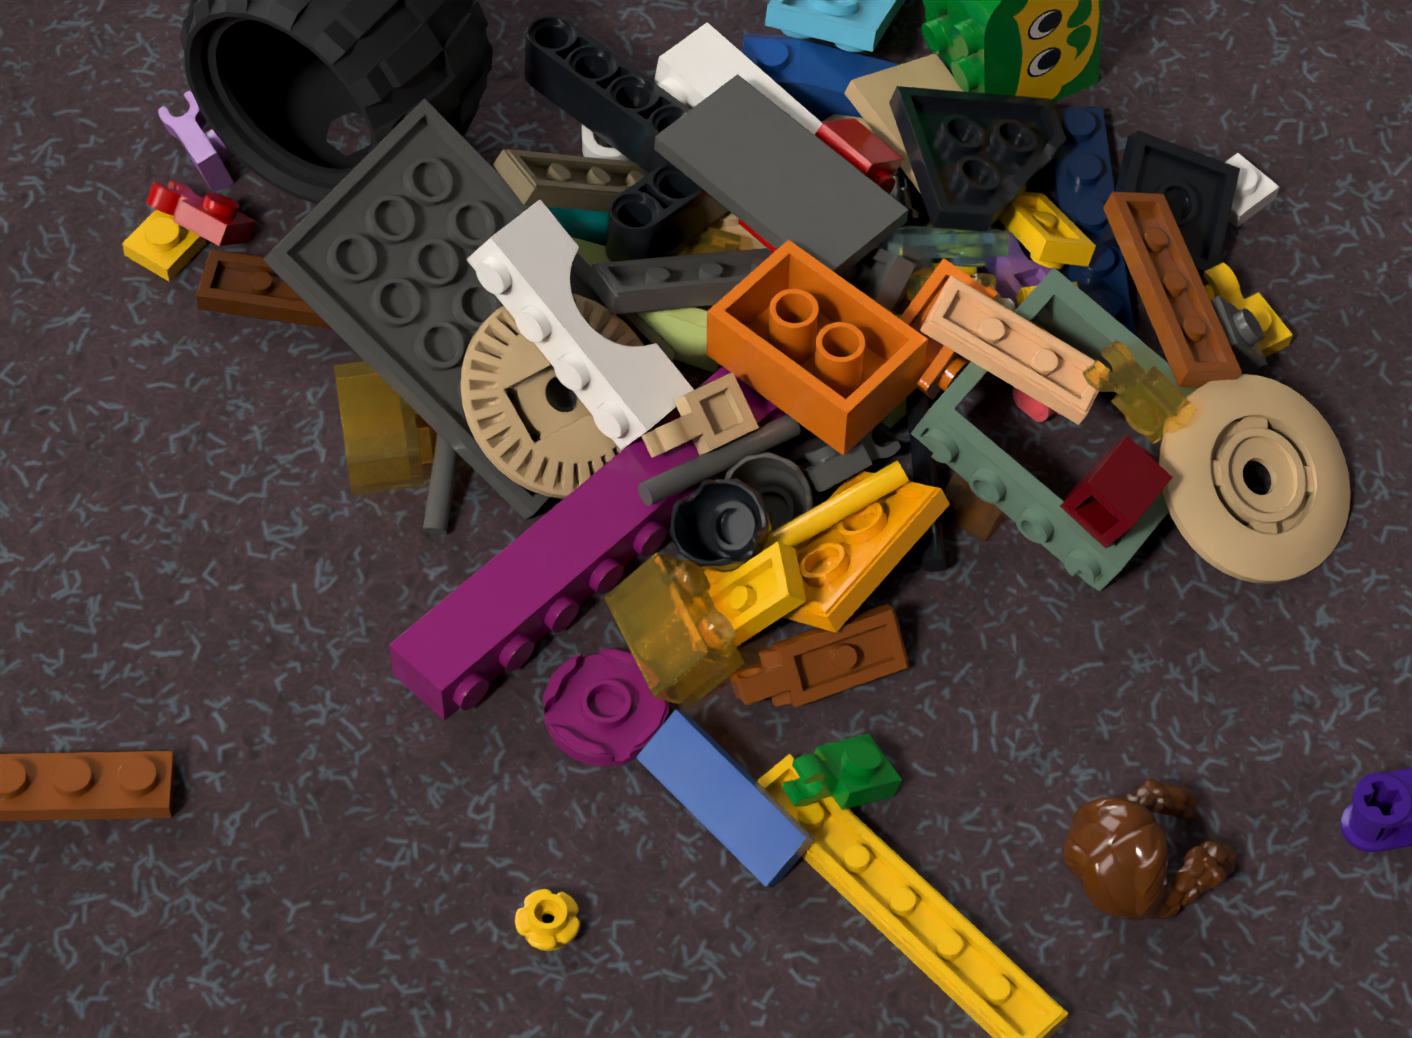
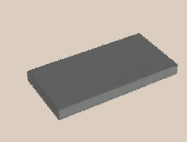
[654,74,908,276]

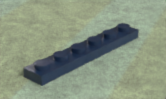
[1051,107,1135,395]

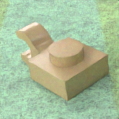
[641,372,759,458]

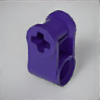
[1340,768,1412,852]

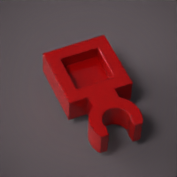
[146,180,257,246]

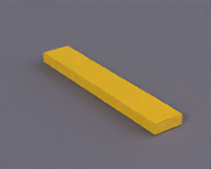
[757,754,1069,1038]

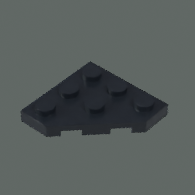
[889,86,1067,231]

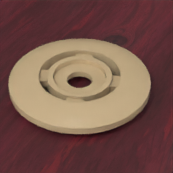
[460,294,643,499]
[1159,374,1351,584]

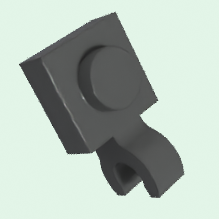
[799,416,901,492]

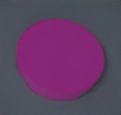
[543,648,669,767]

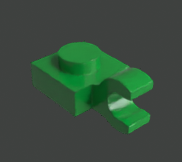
[782,734,902,810]

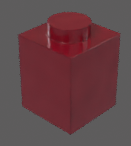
[1060,435,1173,548]

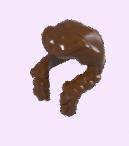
[1062,778,1238,921]

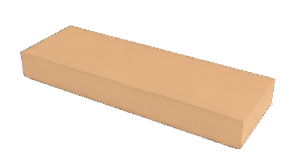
[920,276,1110,425]

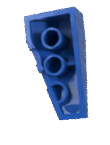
[743,33,902,122]

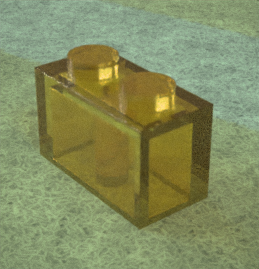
[334,361,433,496]
[604,552,745,707]

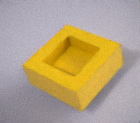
[122,210,206,282]

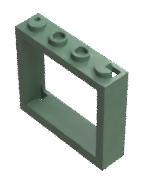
[910,267,1197,591]

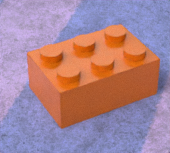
[706,239,928,456]

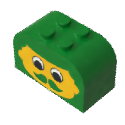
[922,0,1102,103]

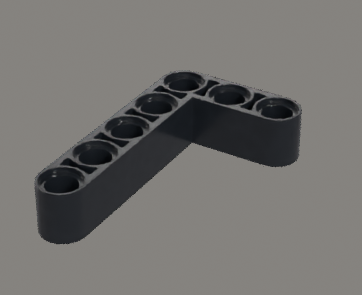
[524,16,729,262]

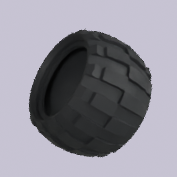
[179,0,493,205]

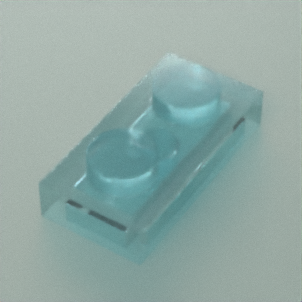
[876,226,1009,269]

